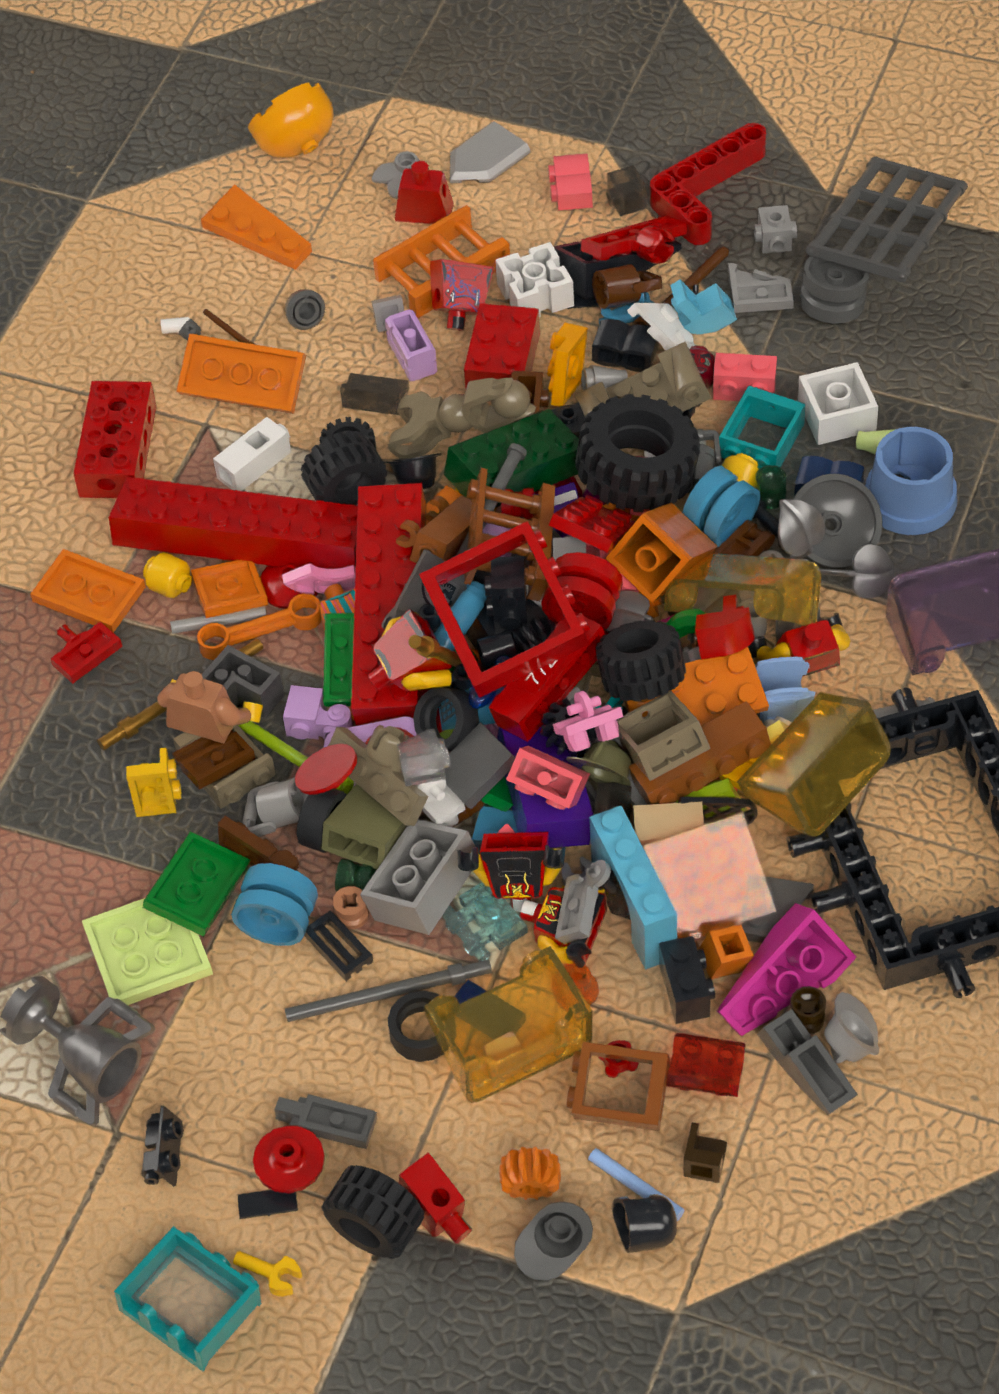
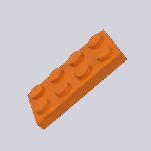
[176,333,306,414]
[624,647,769,726]

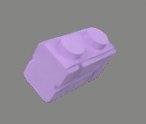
[385,309,437,381]

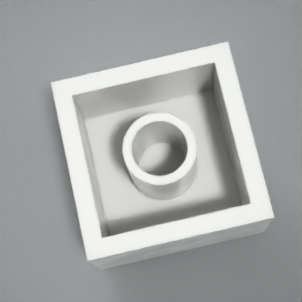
[798,362,878,445]

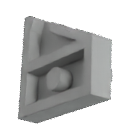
[728,263,794,313]

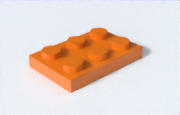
[30,549,146,633]

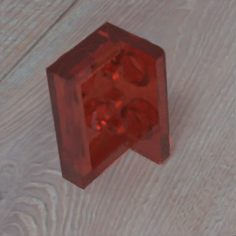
[666,1033,746,1097]

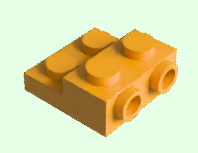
[547,322,588,407]

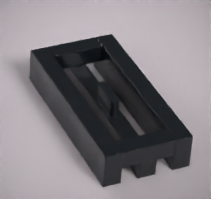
[305,910,373,981]

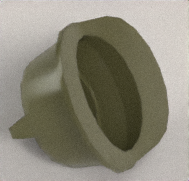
[566,739,631,790]

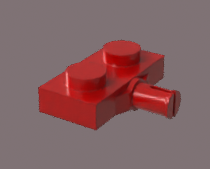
[51,622,122,684]

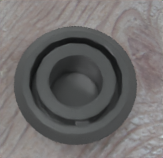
[285,289,325,330]

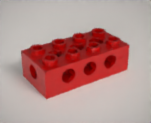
[73,381,157,498]

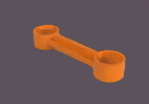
[197,593,321,660]

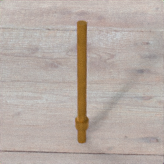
[408,635,484,672]
[97,638,264,750]

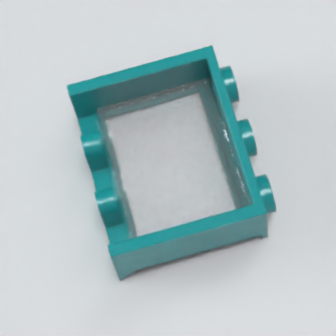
[114,1226,262,1372]

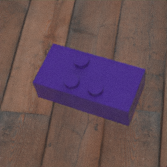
[497,724,594,848]

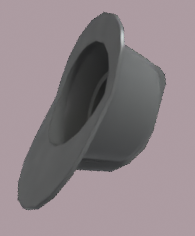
[514,1201,593,1281]

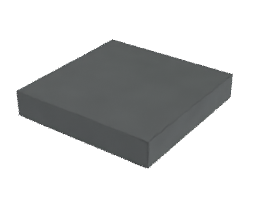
[433,722,516,810]

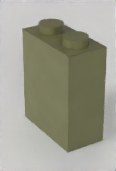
[321,784,419,869]

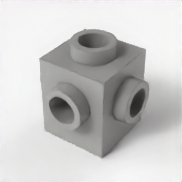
[754,205,797,254]

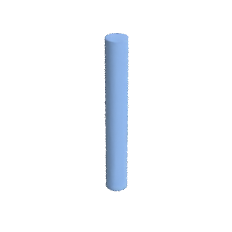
[588,1148,685,1221]

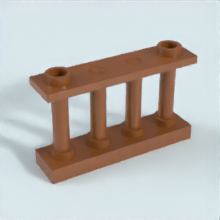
[464,468,555,602]

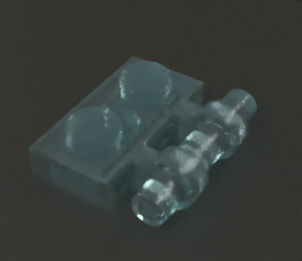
[442,882,528,962]

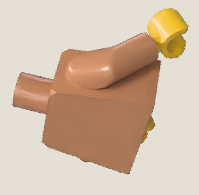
[157,671,263,744]

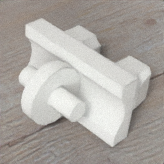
[412,769,466,827]

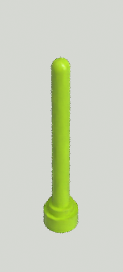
[238,721,354,794]

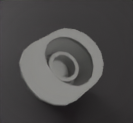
[824,992,879,1064]

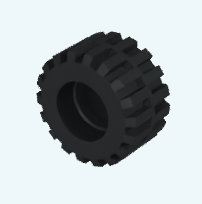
[301,431,387,505]
[596,620,686,701]
[322,1165,424,1259]

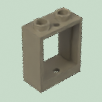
[617,691,711,781]

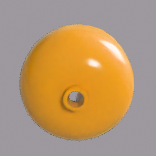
[248,82,334,158]

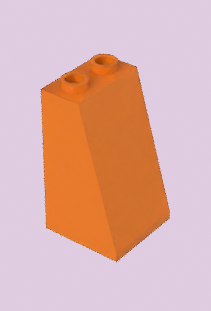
[605,503,718,603]

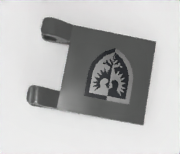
[382,549,475,633]

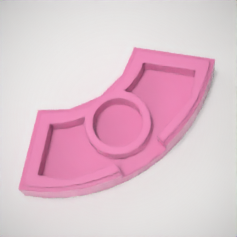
[282,563,356,595]

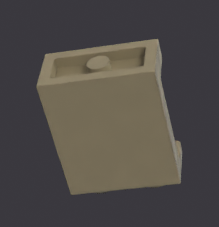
[173,725,276,809]

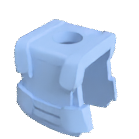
[755,657,815,725]

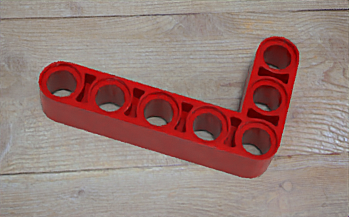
[650,123,766,245]

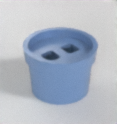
[865,427,957,535]

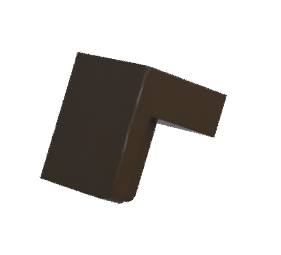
[683,1122,727,1183]

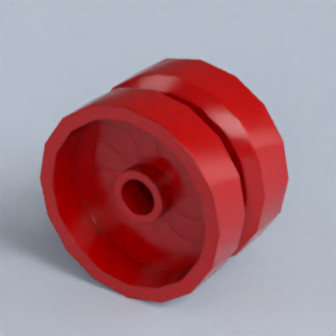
[541,552,623,630]

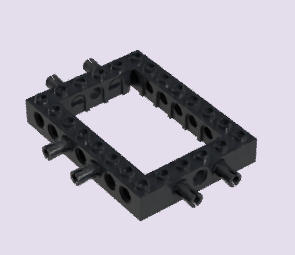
[786,688,999,998]

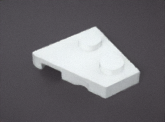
[627,303,695,350]

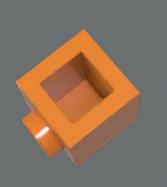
[699,924,754,979]

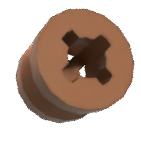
[333,886,369,930]

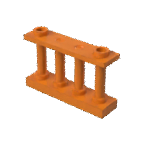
[373,205,510,318]

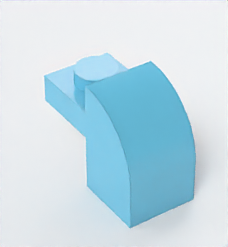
[670,279,737,335]

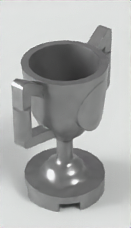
[0,976,156,1126]

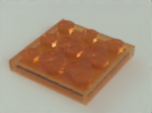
[643,811,776,939]

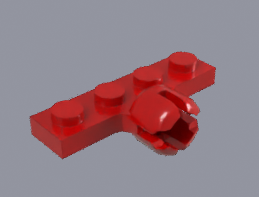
[581,215,687,264]

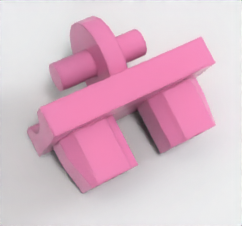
[553,691,623,752]

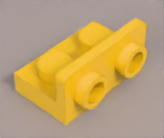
[126,747,182,817]

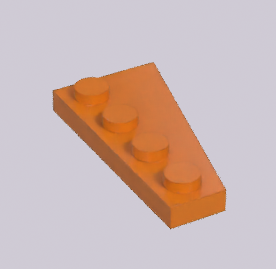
[201,184,312,270]

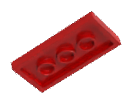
[549,495,635,553]

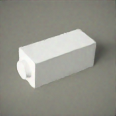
[213,417,291,491]

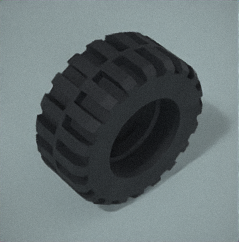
[575,394,701,512]

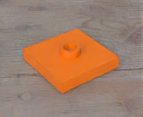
[191,560,268,618]

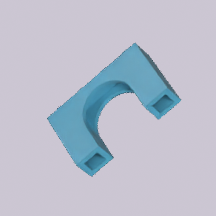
[589,805,677,970]

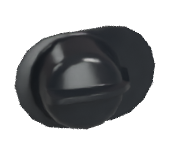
[382,453,442,489]

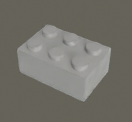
[360,819,479,935]

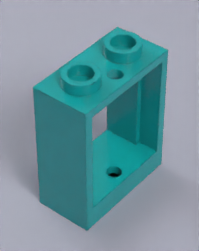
[719,386,806,476]

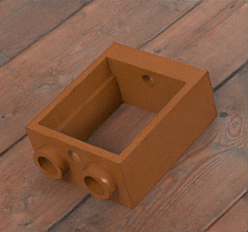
[567,1042,670,1131]

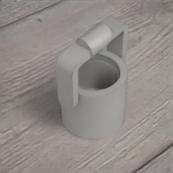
[242,777,308,837]

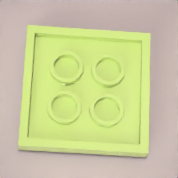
[82,898,213,1005]

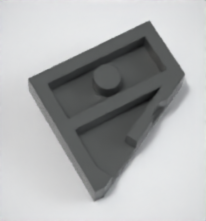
[738,874,814,943]

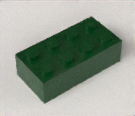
[444,409,579,507]

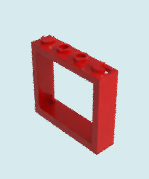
[419,521,590,698]

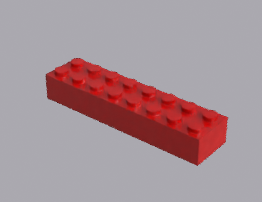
[109,477,358,569]
[351,483,427,726]

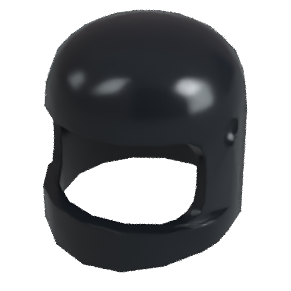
[612,1194,677,1253]

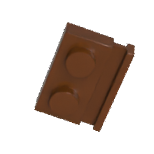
[172,730,255,790]

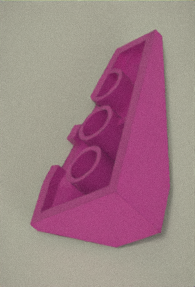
[717,903,857,1036]

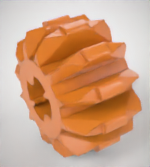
[499,1146,561,1200]

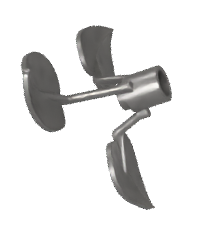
[776,499,895,642]
[605,581,740,663]

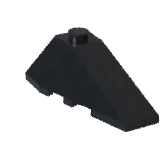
[553,240,682,300]

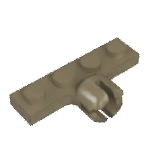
[328,725,429,826]

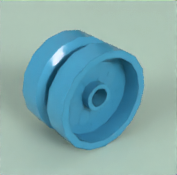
[682,466,760,547]
[231,863,318,946]

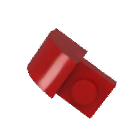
[695,594,755,660]

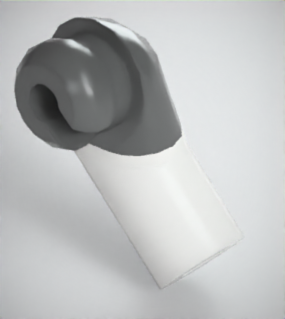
[161,317,201,340]

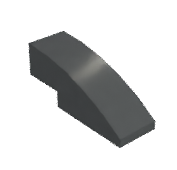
[757,1009,858,1115]

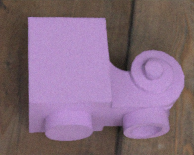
[283,685,353,740]

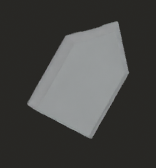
[450,121,531,183]

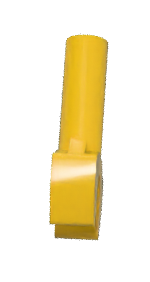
[233,1251,303,1296]

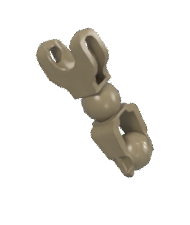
[388,378,536,458]

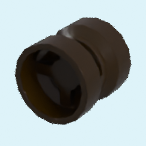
[790,986,826,1034]

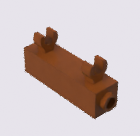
[396,495,471,563]

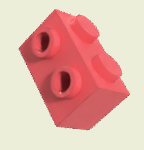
[713,353,777,401]
[506,746,590,810]

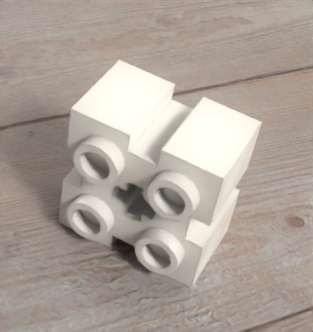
[496,242,574,317]

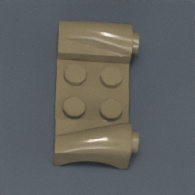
[575,341,711,417]

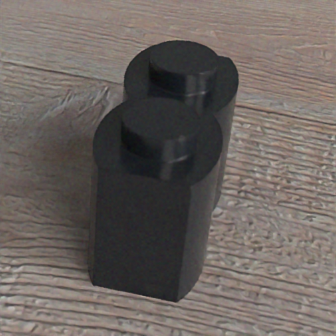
[592,319,659,372]

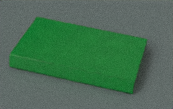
[142,831,251,937]

